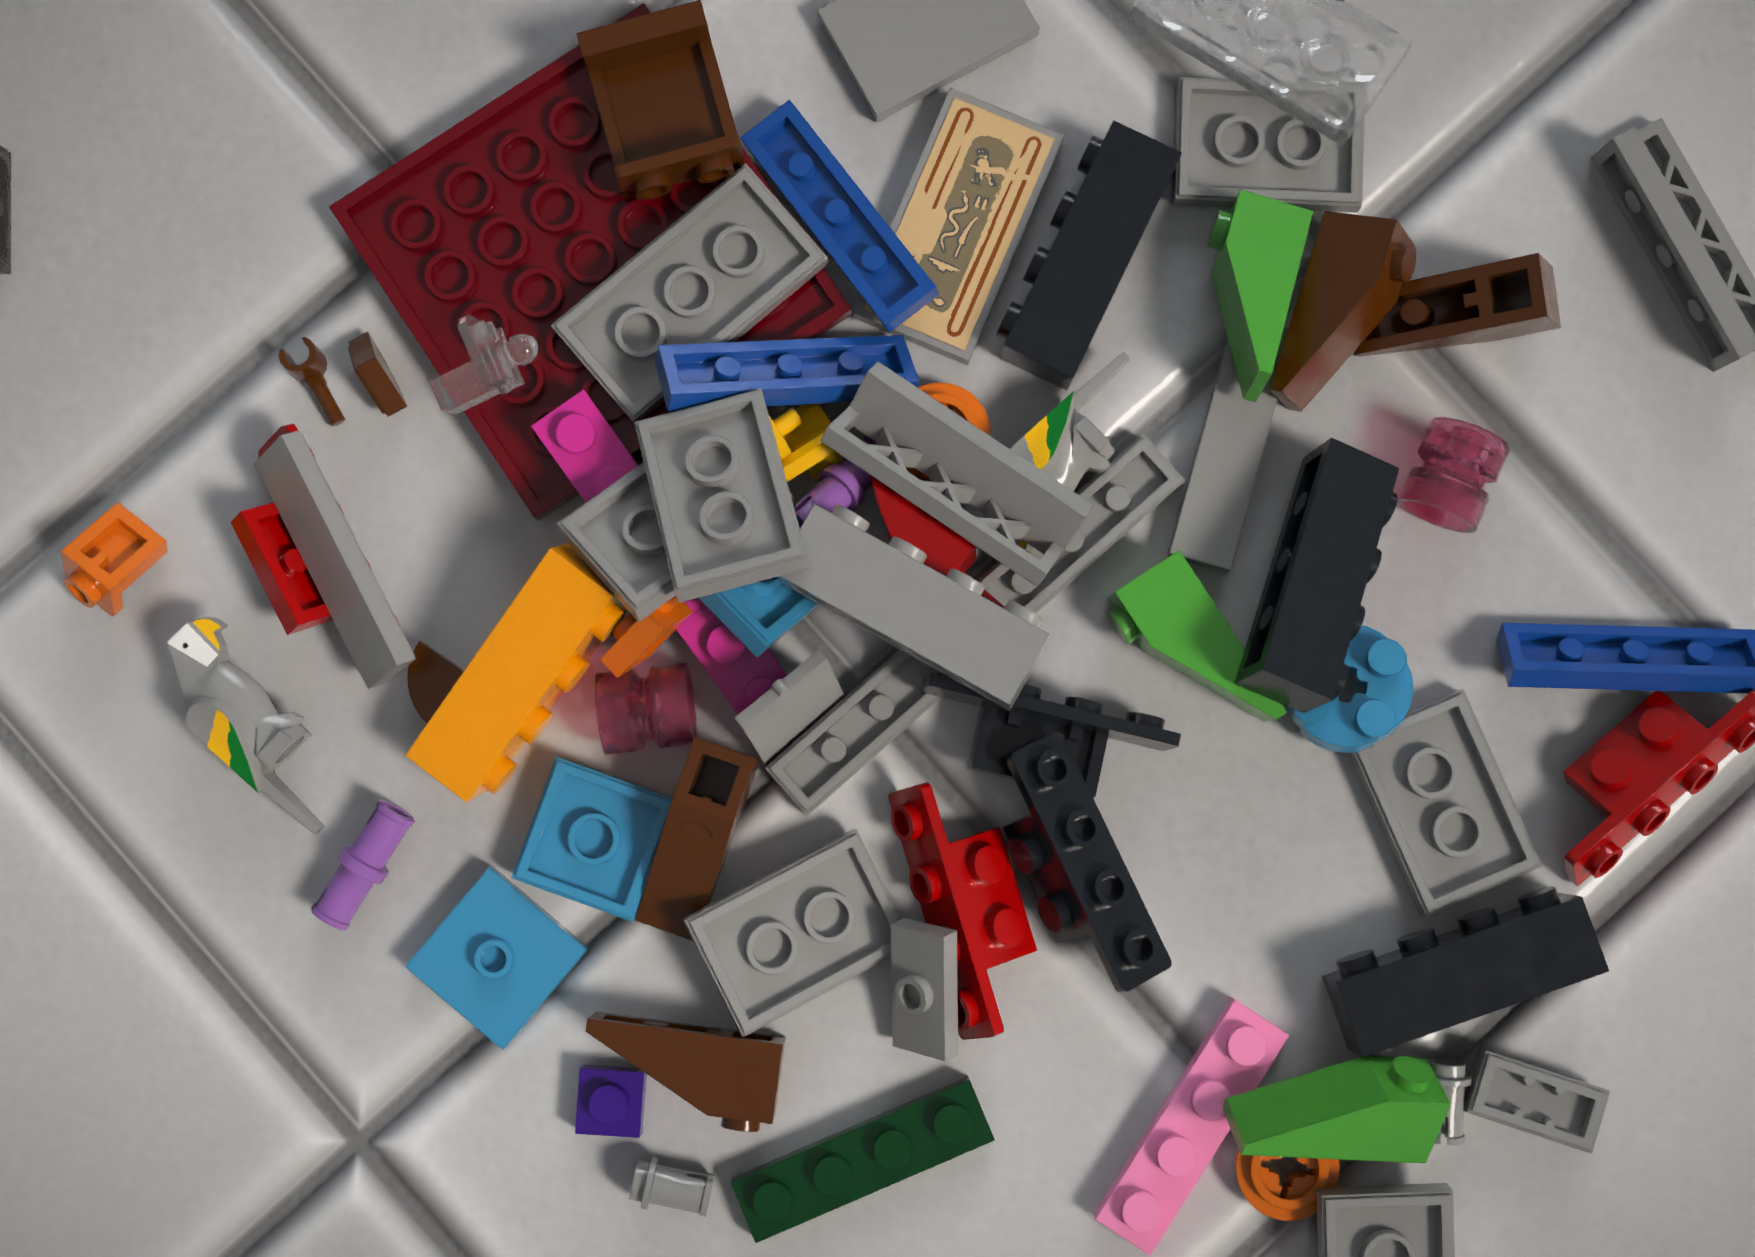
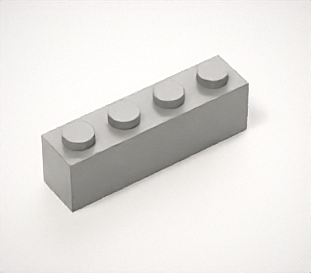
[778,504,1049,711]

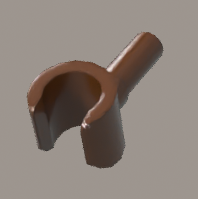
[279,337,346,427]

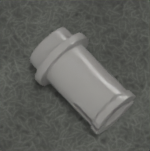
[1427,1058,1472,1145]
[629,1156,714,1216]

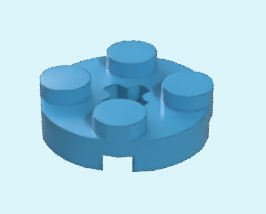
[1284,625,1413,753]

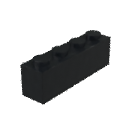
[996,120,1182,391]
[1235,437,1399,713]
[1322,886,1609,1057]

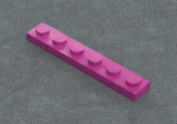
[531,389,787,715]

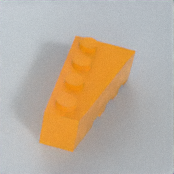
[405,544,627,803]

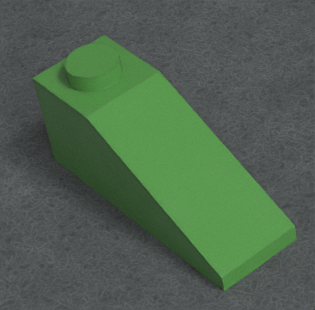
[1207,189,1313,402]
[1107,550,1287,722]
[1223,1055,1451,1163]

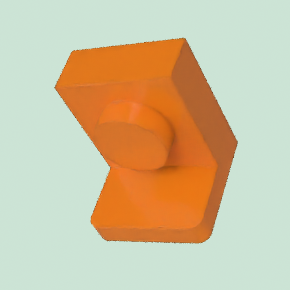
[61,502,167,616]
[600,596,693,678]

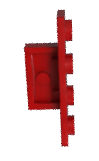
[230,424,400,635]
[1563,689,1755,886]
[888,782,1037,1040]

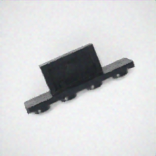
[920,673,1181,798]
[1003,731,1172,993]

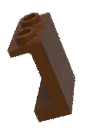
[576,0,745,200]

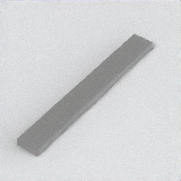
[765,434,1186,816]

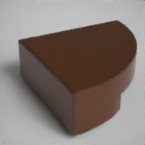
[348,331,407,417]
[407,641,464,723]

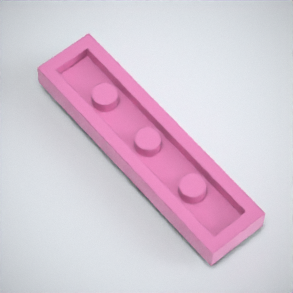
[1093,997,1290,1256]

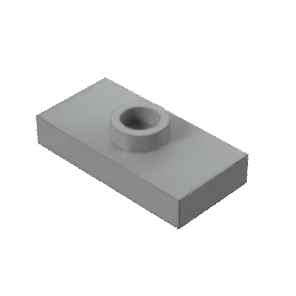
[890,918,958,1061]
[1464,1047,1610,1154]

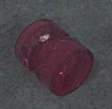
[1397,417,1510,533]
[595,663,697,755]

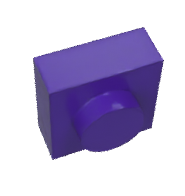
[575,1065,647,1138]

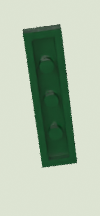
[731,1076,995,1243]

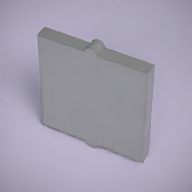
[734,649,845,764]

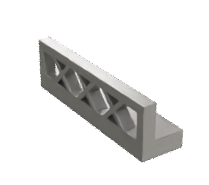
[1591,118,1755,372]
[821,362,1094,587]

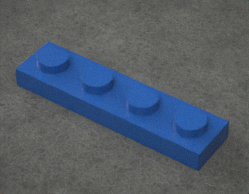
[740,99,940,333]
[655,335,920,412]
[1496,623,1755,694]

